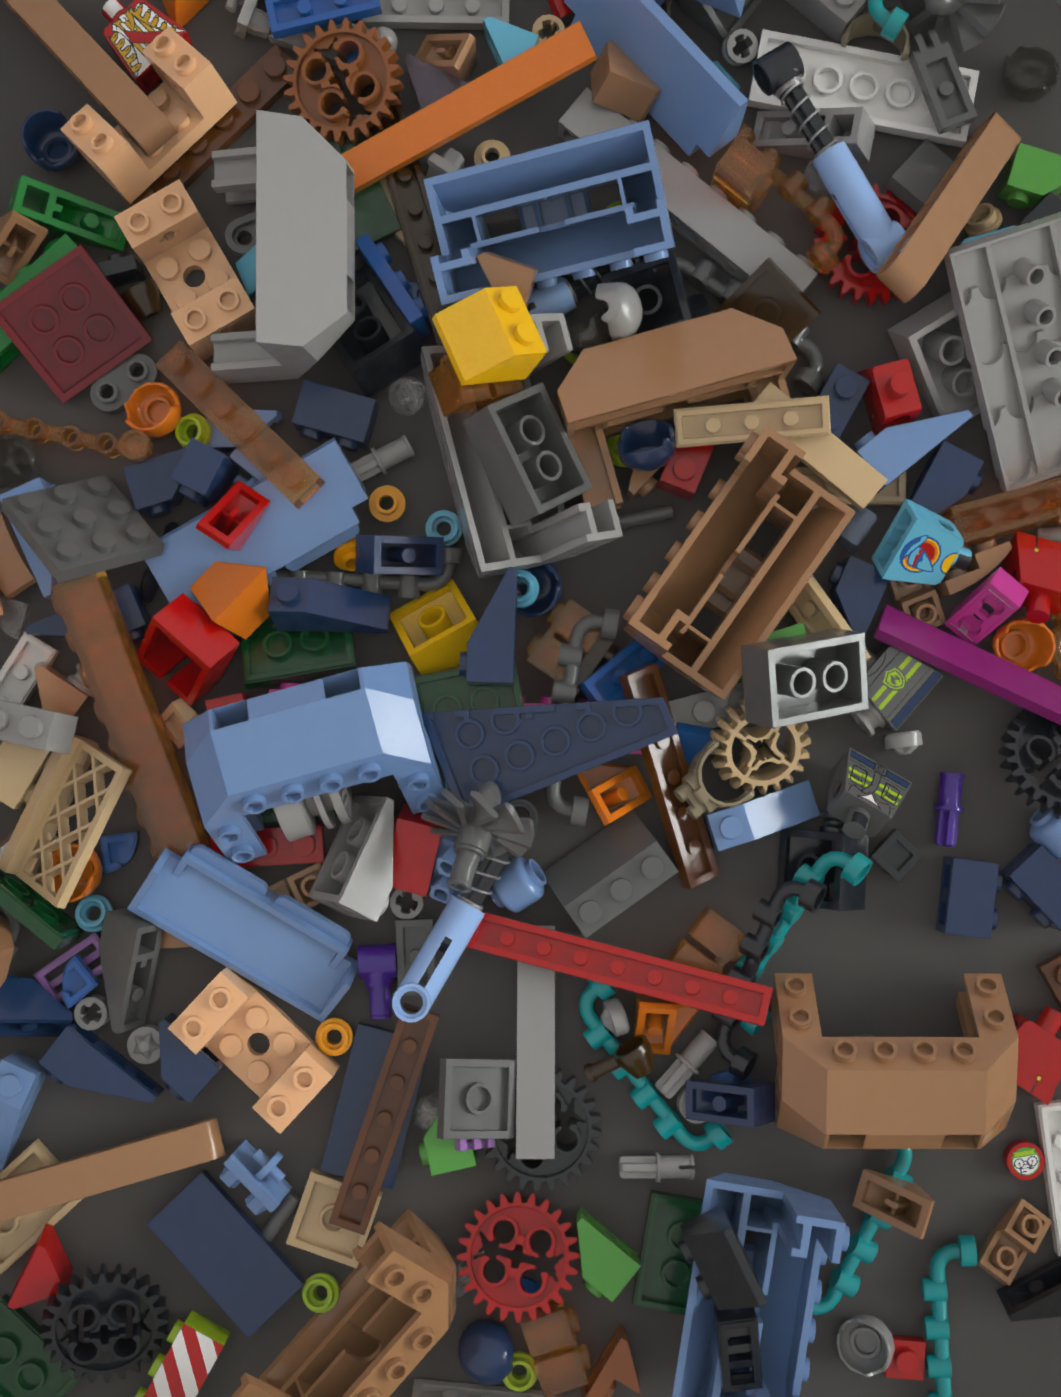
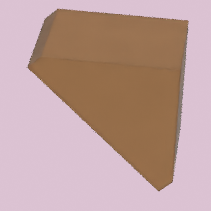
[410,33,477,90]
[590,40,661,122]
[0,210,48,286]
[476,251,539,307]
[34,662,88,716]
[852,1169,935,1239]

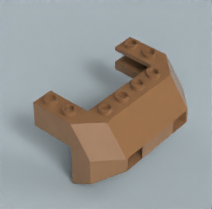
[556,308,797,510]
[623,425,856,701]
[770,973,1018,1149]
[231,1208,456,1397]

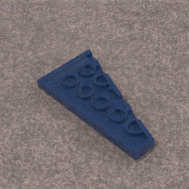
[422,697,678,803]

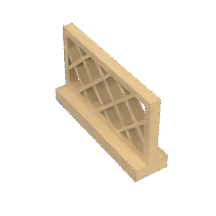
[0,734,132,909]

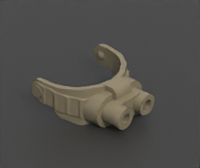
[840,8,910,61]
[673,739,755,820]

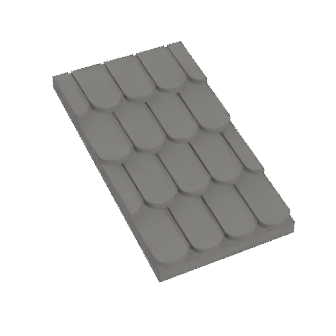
[944,212,1061,493]

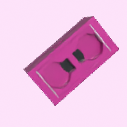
[944,567,1029,646]

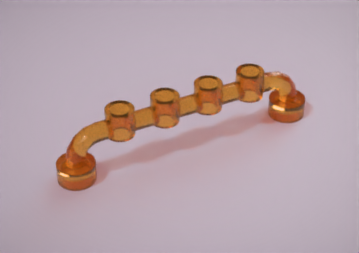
[692,123,844,274]
[0,410,153,462]

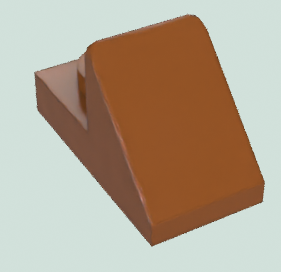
[581,1324,641,1397]

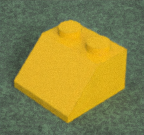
[432,286,547,386]
[390,578,478,675]

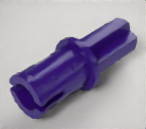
[933,772,965,847]

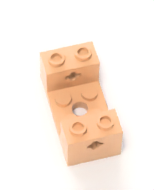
[60,26,238,204]
[114,179,256,361]
[168,967,340,1134]

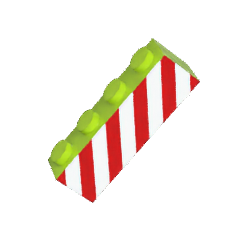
[135,1310,231,1397]

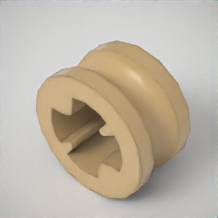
[532,14,565,43]

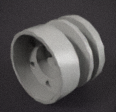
[274,787,354,842]

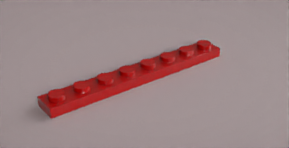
[466,912,773,1027]

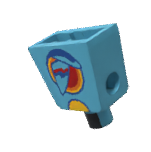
[872,499,972,585]

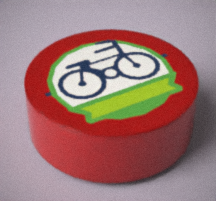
[1003,1139,1045,1180]

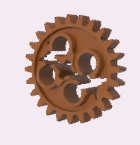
[283,18,404,147]

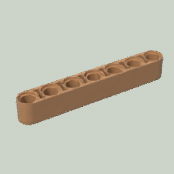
[3,0,178,157]
[876,111,1022,303]
[0,1117,226,1222]

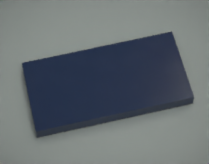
[320,1022,431,1190]
[147,1170,306,1338]

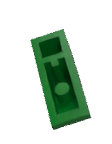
[6,175,126,253]

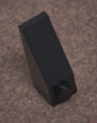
[996,1257,1061,1322]

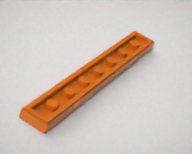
[341,21,598,194]

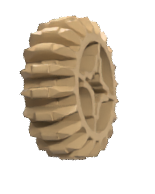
[710,697,811,795]

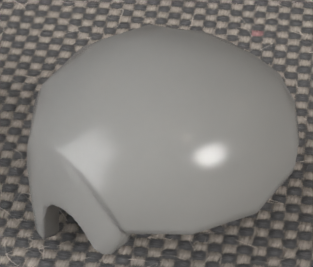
[595,282,643,341]
[836,1314,895,1378]

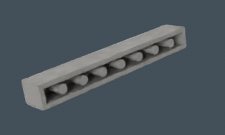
[558,87,818,293]

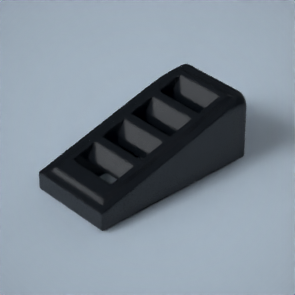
[713,1305,763,1393]

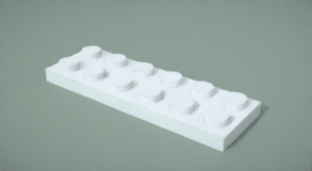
[747,29,980,148]

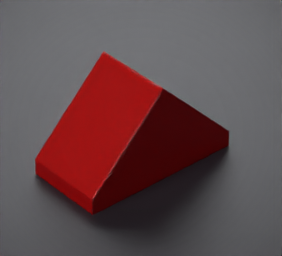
[196,480,270,551]
[7,1223,73,1309]

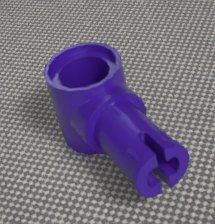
[357,943,397,1020]

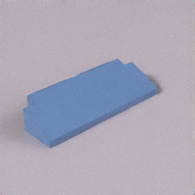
[564,0,749,157]
[145,437,368,614]
[127,844,358,1022]

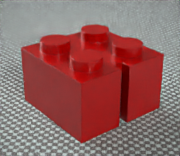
[135,593,240,706]

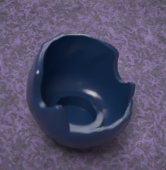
[20,109,81,172]
[617,419,675,471]
[517,563,563,618]
[458,1318,516,1386]

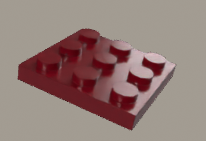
[0,243,153,404]

